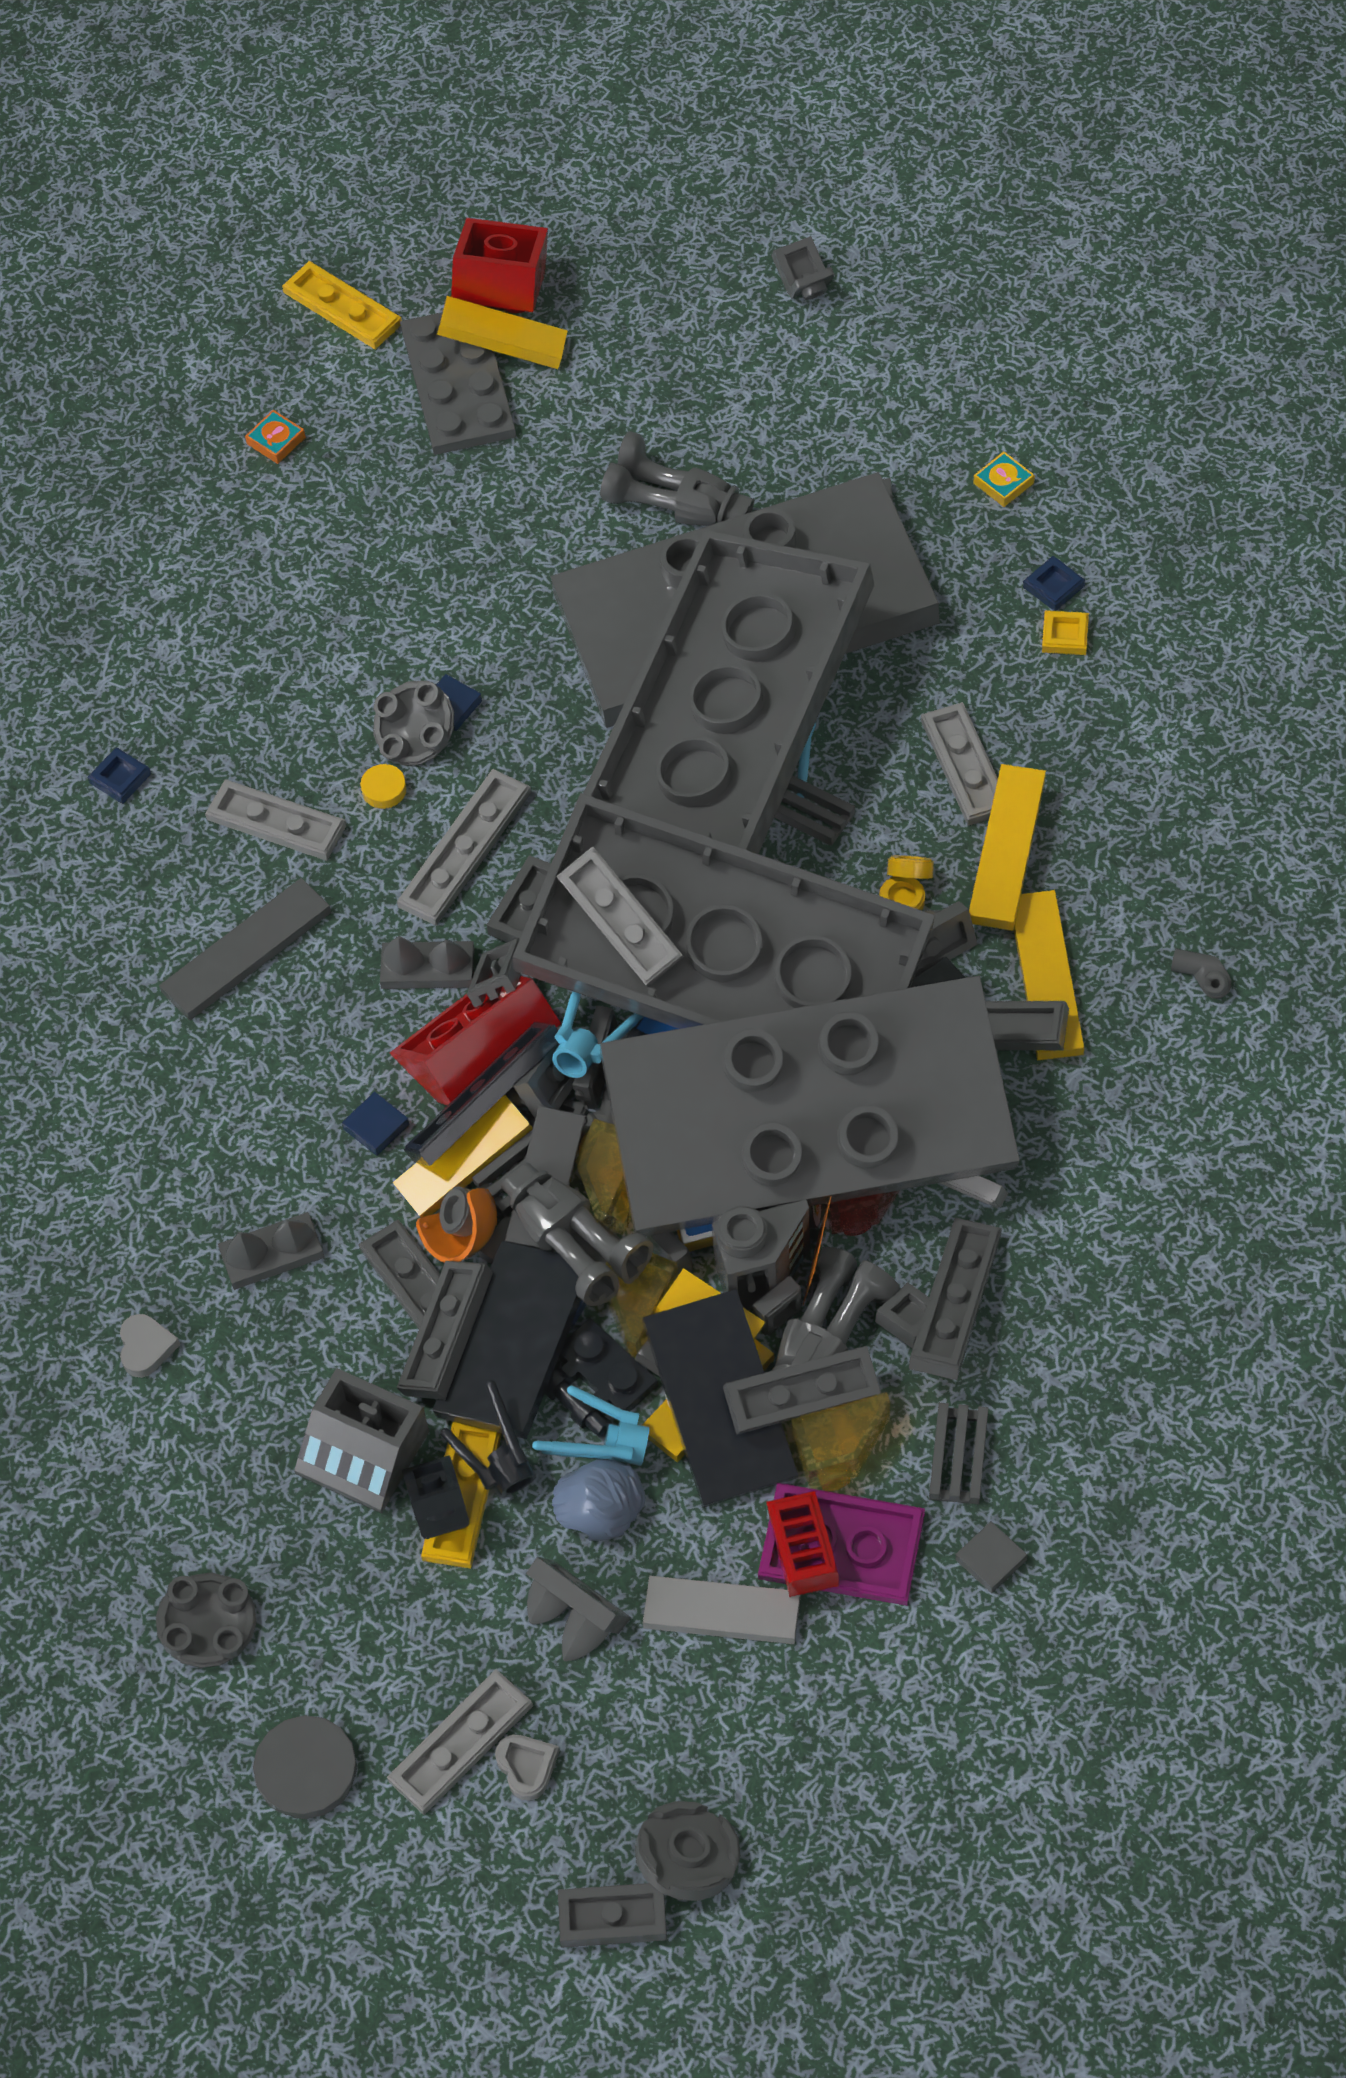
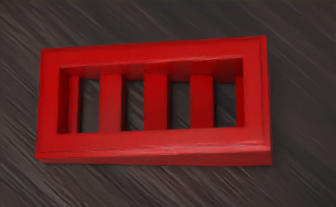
[766,1491,839,1597]

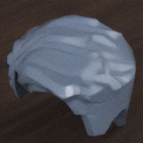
[552,1459,646,1541]

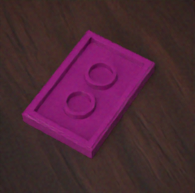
[758,1483,925,1606]

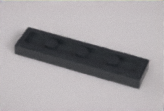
[404,1022,558,1166]

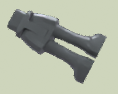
[600,431,755,526]
[501,1163,653,1306]
[772,1247,900,1371]

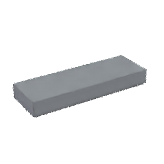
[921,702,998,826]
[205,779,346,861]
[556,846,684,987]
[643,1575,800,1644]
[387,1669,533,1815]

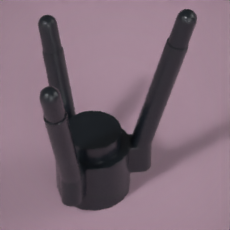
[440,1380,536,1496]

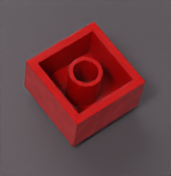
[451,218,548,313]

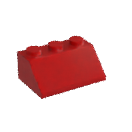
[390,976,561,1105]

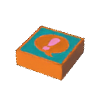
[245,410,306,464]

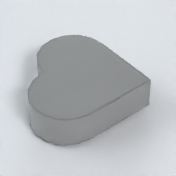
[120,1314,180,1378]
[495,1734,560,1801]

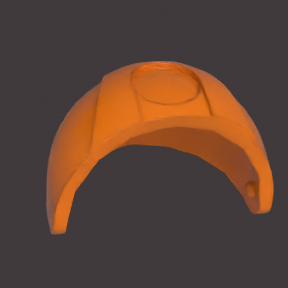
[416,1188,497,1263]

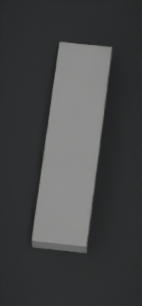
[397,769,531,926]

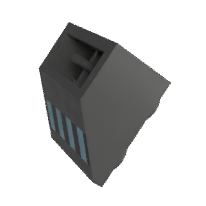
[712,1199,810,1310]
[294,1368,429,1514]

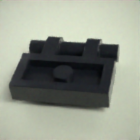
[545,1318,659,1437]

